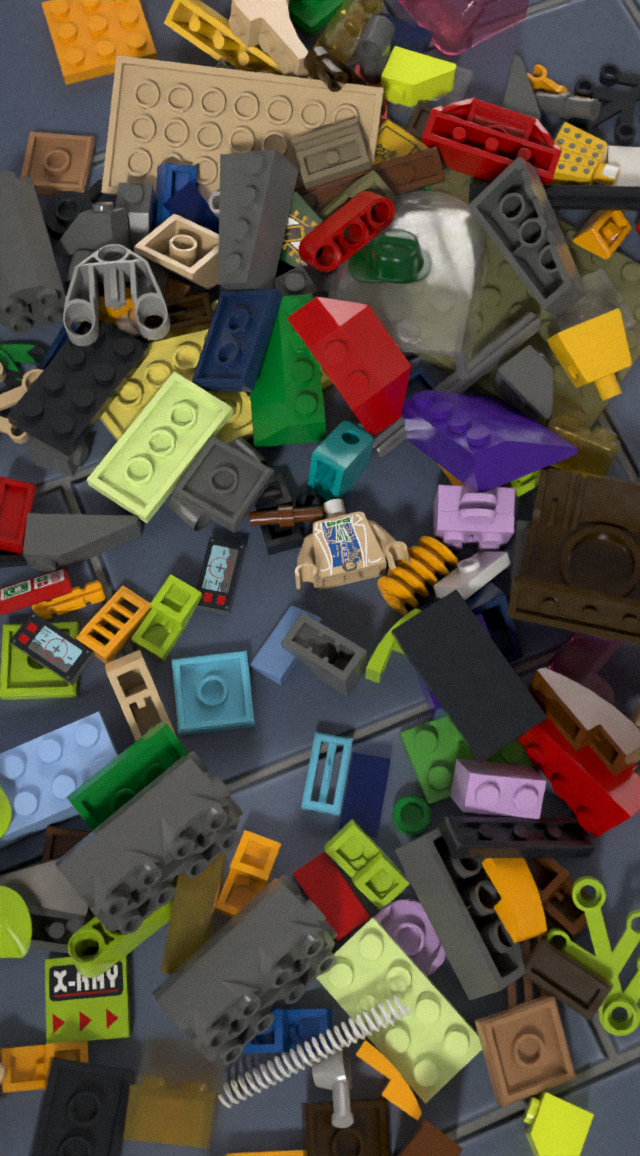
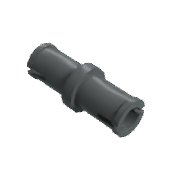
[535,92,600,121]

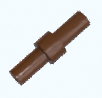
[249,504,324,527]

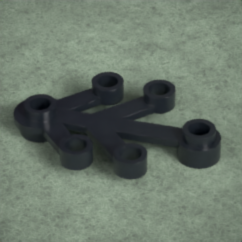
[567,63,640,146]

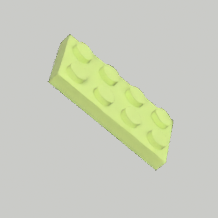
[87,371,233,523]
[317,917,482,1104]

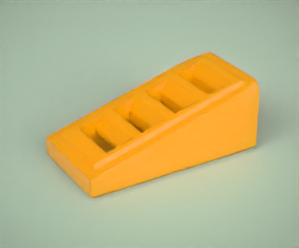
[75,586,151,664]

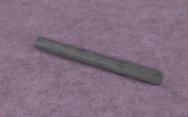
[372,312,542,457]

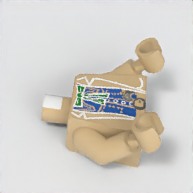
[294,499,411,591]

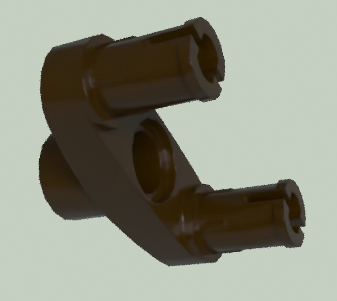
[304,46,386,116]

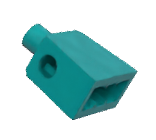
[307,421,375,502]

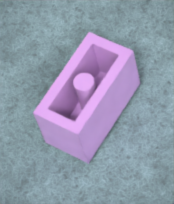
[450,759,546,819]

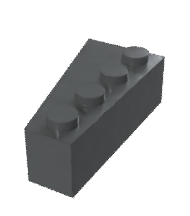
[218,149,299,291]
[467,157,587,317]
[395,813,527,1000]

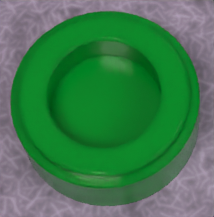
[392,795,432,837]

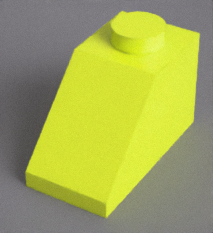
[381,46,457,107]
[522,1092,594,1156]

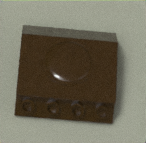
[507,466,640,645]

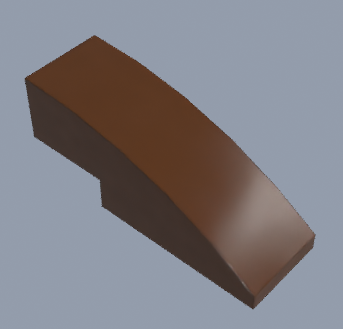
[528,667,640,776]
[524,858,591,942]

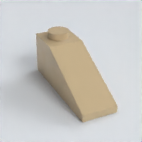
[105,650,177,741]

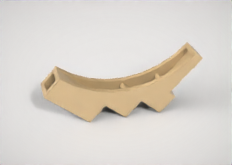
[229,0,308,78]

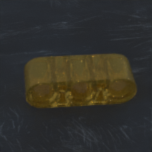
[312,0,382,63]

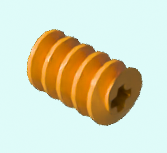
[377,536,459,616]

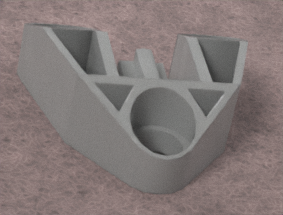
[63,244,170,346]

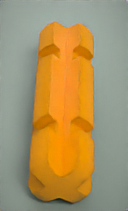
[32,580,105,620]

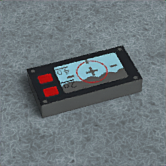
[196,536,246,616]
[9,611,95,685]

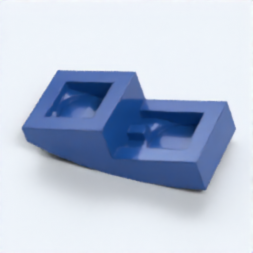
[243,1009,332,1053]

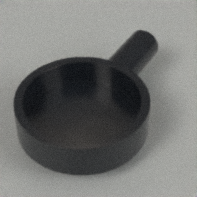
[44,179,103,240]

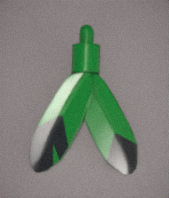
[0,344,47,390]

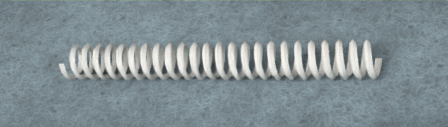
[218,995,410,1108]

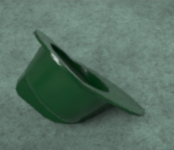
[348,229,432,284]

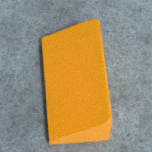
[572,210,632,260]

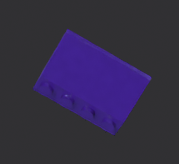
[402,390,577,493]

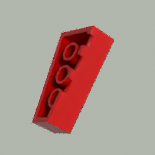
[517,686,640,839]

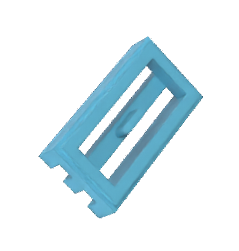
[301,732,353,817]

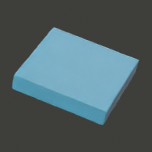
[172,651,255,736]

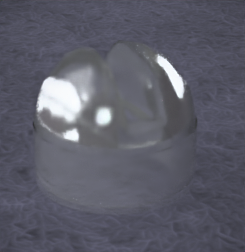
[115,308,142,338]

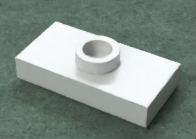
[433,551,511,600]

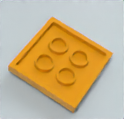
[42,0,158,85]

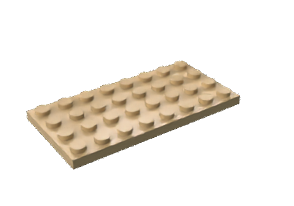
[101,55,384,208]

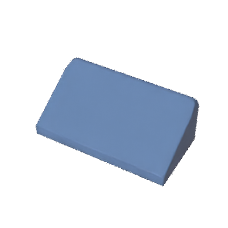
[250,605,322,686]

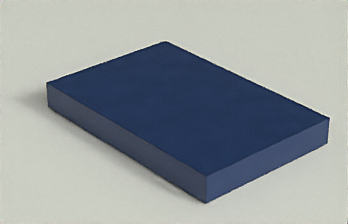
[192,288,283,392]

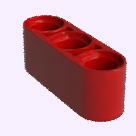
[298,191,396,272]

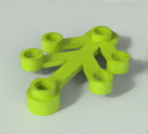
[546,876,640,1036]

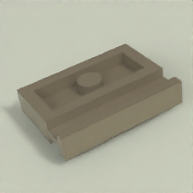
[291,118,371,189]

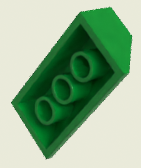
[250,294,326,448]

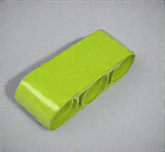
[68,897,176,978]

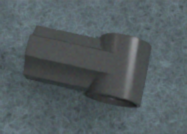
[356,15,396,85]

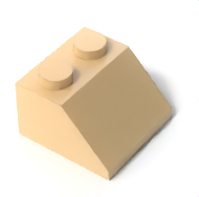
[134,214,219,290]

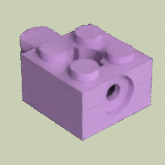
[432,485,515,551]

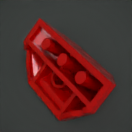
[421,98,562,184]
[287,297,411,437]

